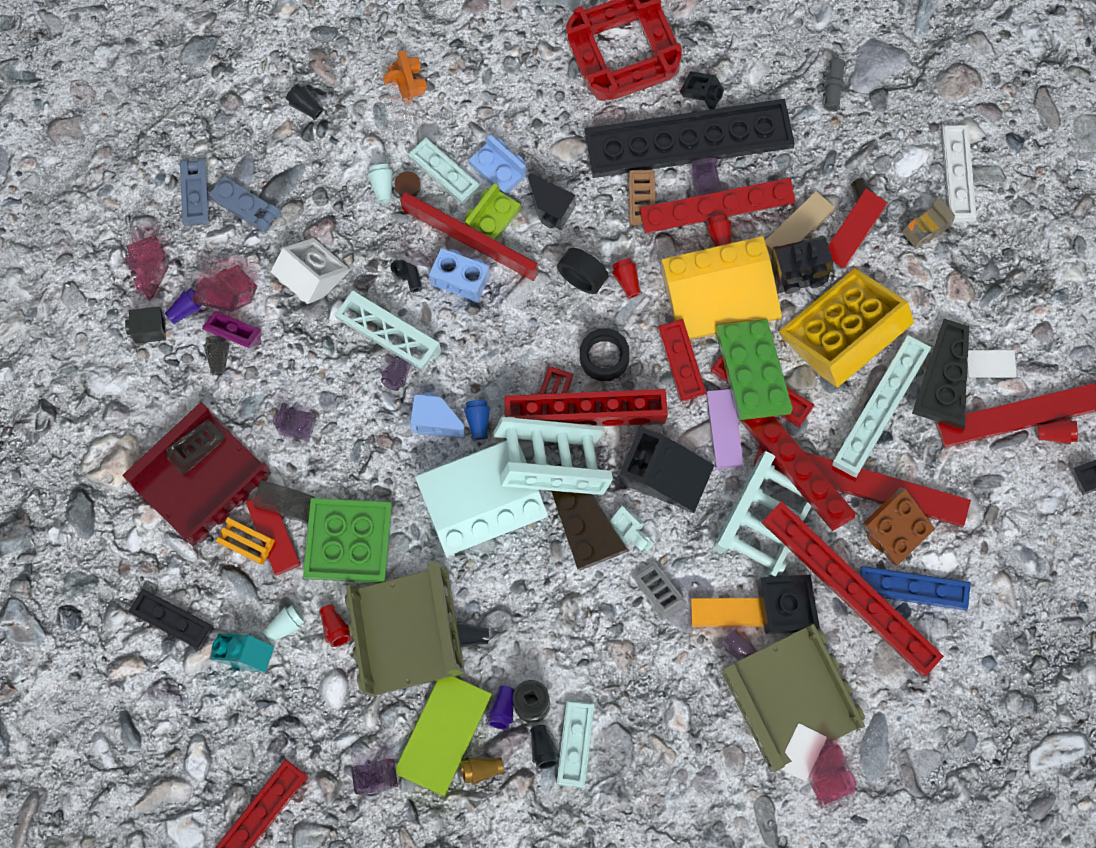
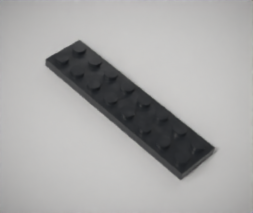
[584,98,795,178]

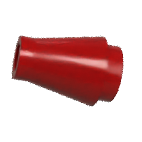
[706,215,732,247]
[612,258,642,299]
[1038,418,1078,445]
[319,605,351,647]

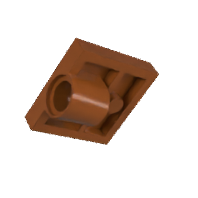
[862,488,935,566]

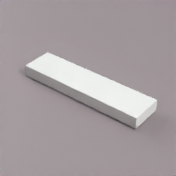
[941,125,976,222]

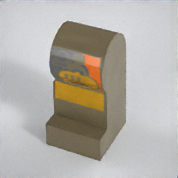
[902,198,955,248]

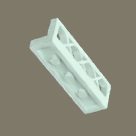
[335,290,441,371]

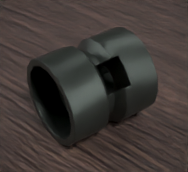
[513,680,550,723]

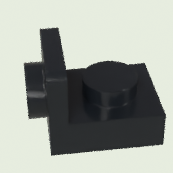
[680,71,724,109]

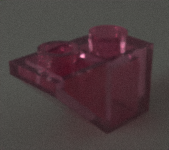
[125,235,169,300]
[192,265,257,312]
[810,739,857,809]

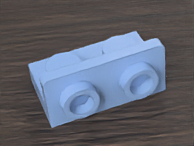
[468,134,526,195]

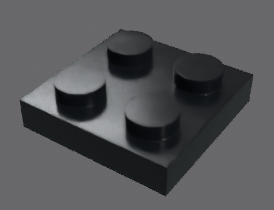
[756,574,820,634]

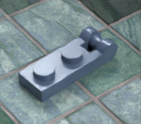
[180,157,210,226]
[209,176,281,233]

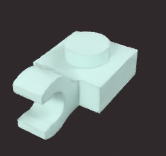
[610,506,655,551]

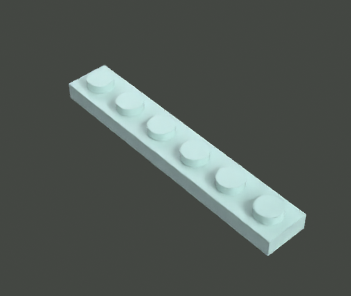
[832,335,931,478]

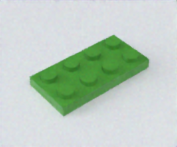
[715,319,793,420]

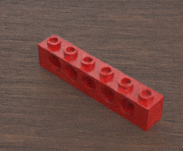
[504,389,668,427]

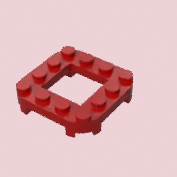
[566,0,682,101]

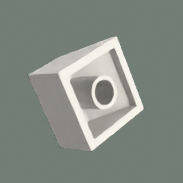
[271,238,350,304]

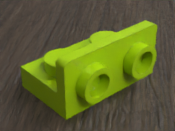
[465,183,521,241]

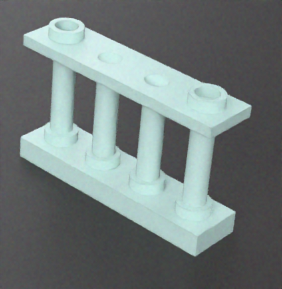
[493,417,613,495]
[712,451,811,577]

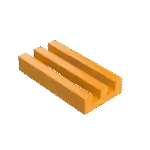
[216,517,275,565]

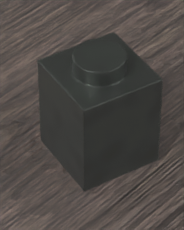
[125,307,166,344]

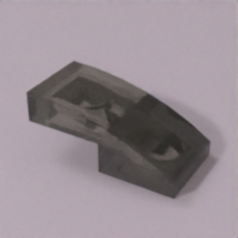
[253,480,315,523]

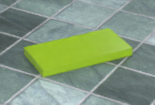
[393,677,492,797]

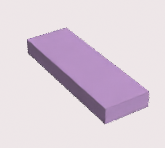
[707,389,743,470]

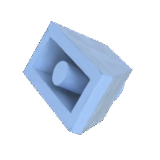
[410,392,466,438]

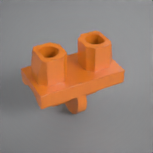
[383,51,427,104]

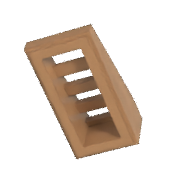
[629,170,655,226]

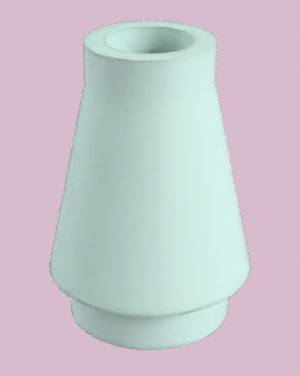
[368,164,393,204]
[263,605,305,643]

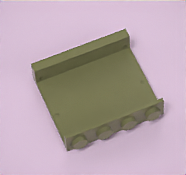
[345,561,465,697]
[720,624,865,772]

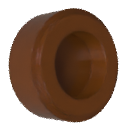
[395,171,421,197]

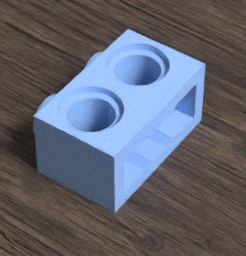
[429,248,490,303]

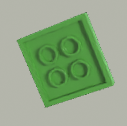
[303,498,393,583]

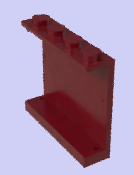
[122,402,271,547]

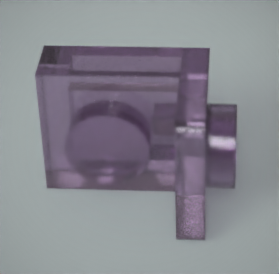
[690,157,722,197]
[273,403,317,442]

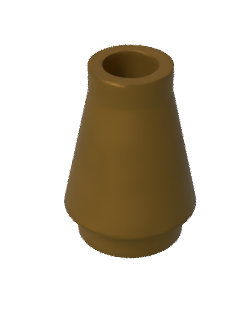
[461,757,504,785]

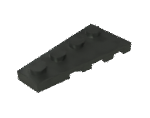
[912,319,969,430]

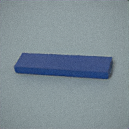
[859,566,971,611]

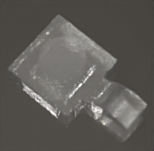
[384,81,416,130]

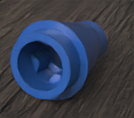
[464,400,490,440]

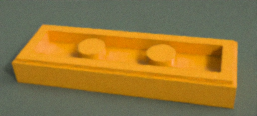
[691,598,764,627]

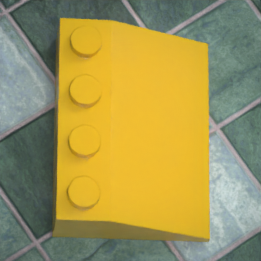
[661,236,782,340]
[778,268,914,388]

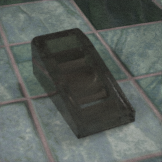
[166,419,225,475]

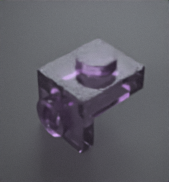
[351,759,398,794]

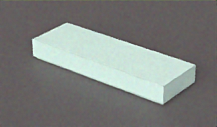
[408,137,480,205]
[557,701,594,789]

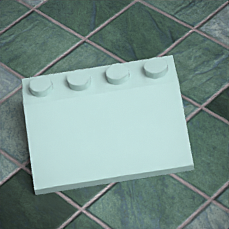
[415,440,548,556]

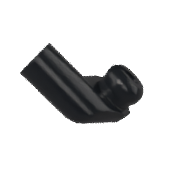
[390,260,422,293]

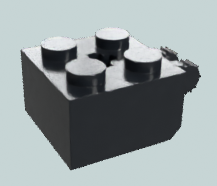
[770,235,833,294]

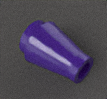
[165,288,205,325]
[486,686,514,730]

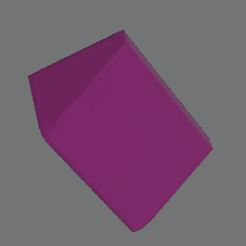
[202,311,262,348]

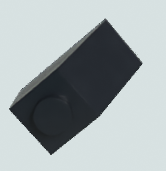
[528,173,576,230]

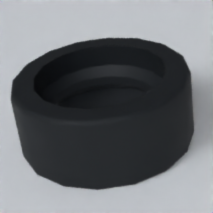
[557,248,609,294]
[580,328,630,381]

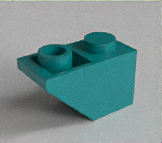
[209,633,274,673]

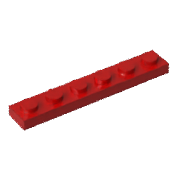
[639,178,796,234]
[740,416,855,531]

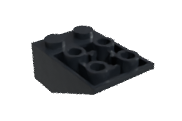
[619,426,715,513]

